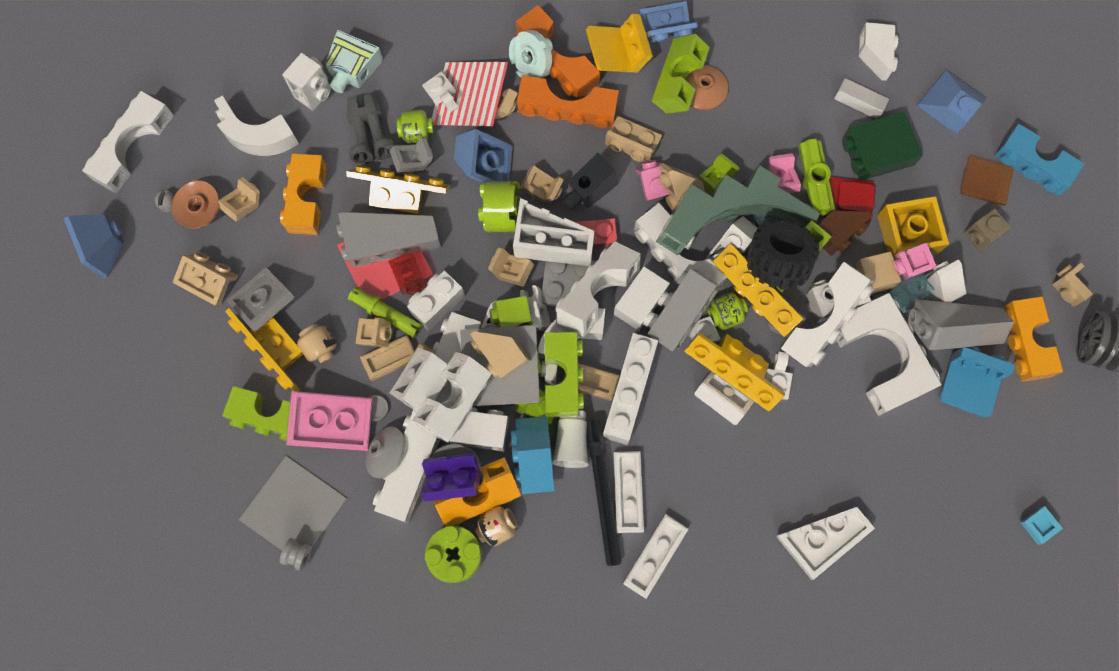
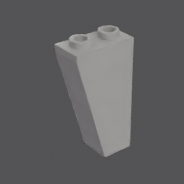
[336,212,441,268]
[908,299,1014,350]

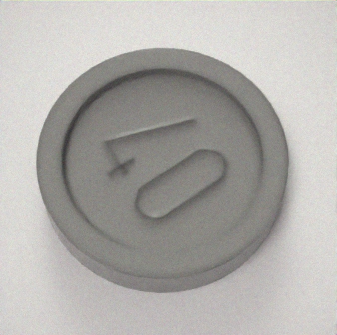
[368,395,389,422]

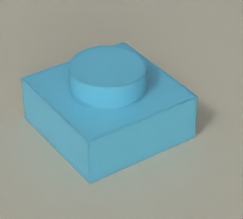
[1020,506,1063,545]

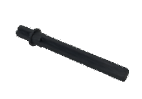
[587,419,621,566]

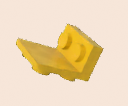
[586,14,653,73]

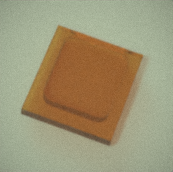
[960,157,1014,206]

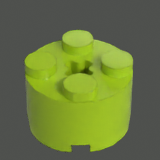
[478,181,521,233]
[425,526,482,583]

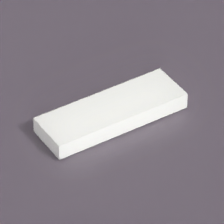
[613,451,644,533]
[623,514,688,599]

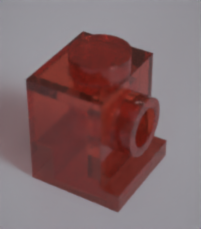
[389,252,426,295]

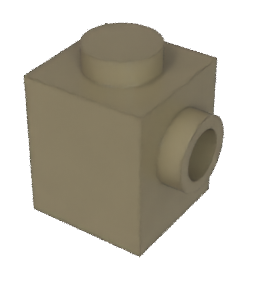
[964,209,1012,252]

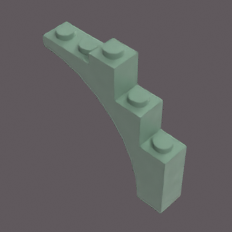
[656,165,820,255]

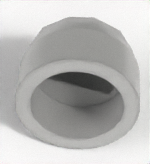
[154,190,174,212]

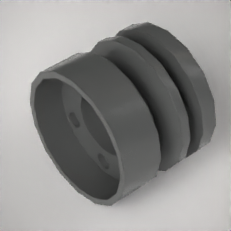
[1076,311,1119,373]

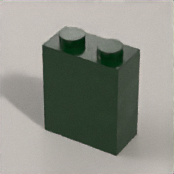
[842,111,923,181]

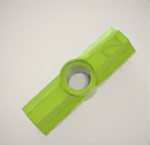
[798,139,835,217]

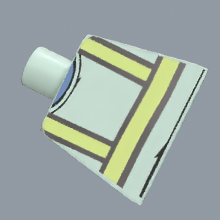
[326,30,383,93]

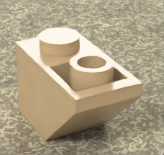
[659,163,705,211]
[470,331,531,379]

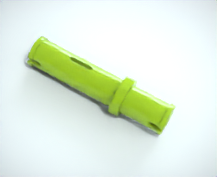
[348,286,422,338]

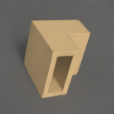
[856,252,901,296]

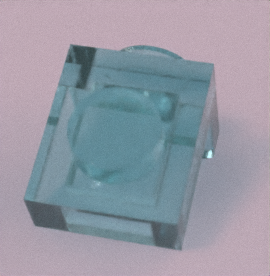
[889,274,934,314]

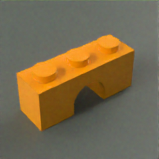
[280,154,327,235]
[1002,297,1063,382]
[434,457,521,527]

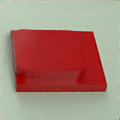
[827,177,875,221]

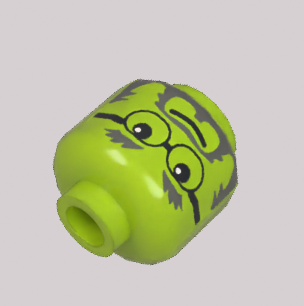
[397,110,434,143]
[707,293,748,330]

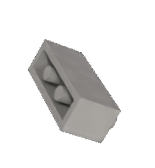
[648,268,721,352]

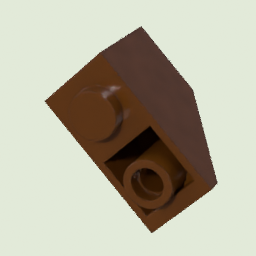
[818,211,873,256]

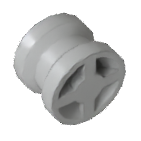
[280,538,312,571]

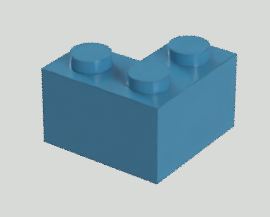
[511,416,554,494]

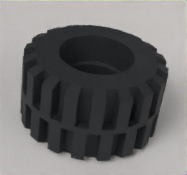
[746,220,819,290]

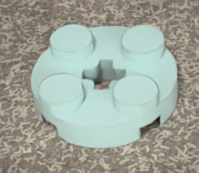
[509,30,553,78]

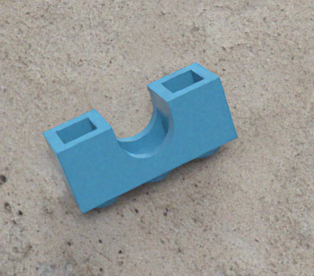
[994,124,1085,196]

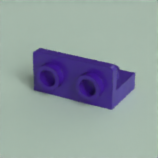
[421,453,481,502]

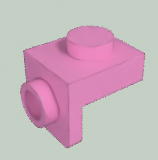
[768,153,801,193]
[636,160,668,201]
[893,243,937,280]

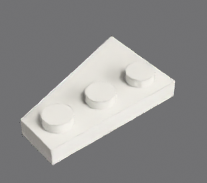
[776,507,875,580]

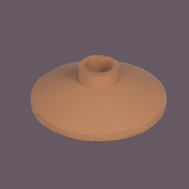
[685,65,728,110]
[171,181,220,229]

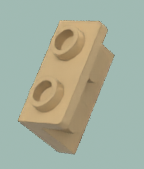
[605,116,662,162]
[172,252,238,306]

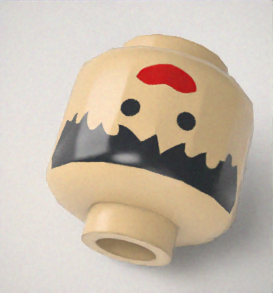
[297,324,337,364]
[476,506,518,547]

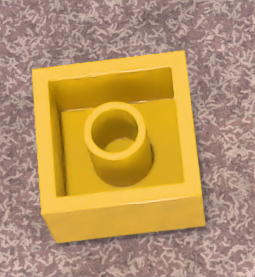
[877,196,949,261]

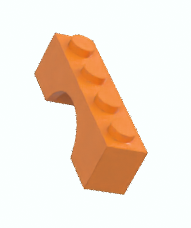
[515,5,600,100]
[516,75,619,129]

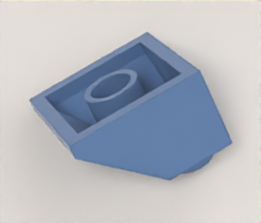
[917,70,986,134]
[454,129,513,183]
[63,214,123,279]

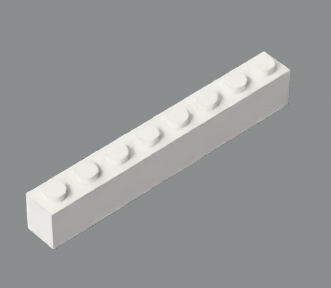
[373,312,482,523]

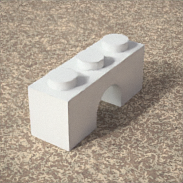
[412,352,492,442]

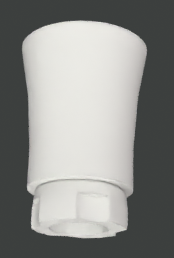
[552,410,589,468]

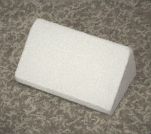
[834,78,889,119]
[695,371,754,425]

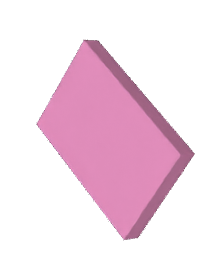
[286,391,373,451]

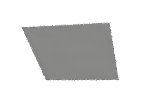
[460,325,540,406]
[239,456,347,551]

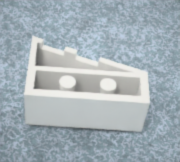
[513,198,594,266]

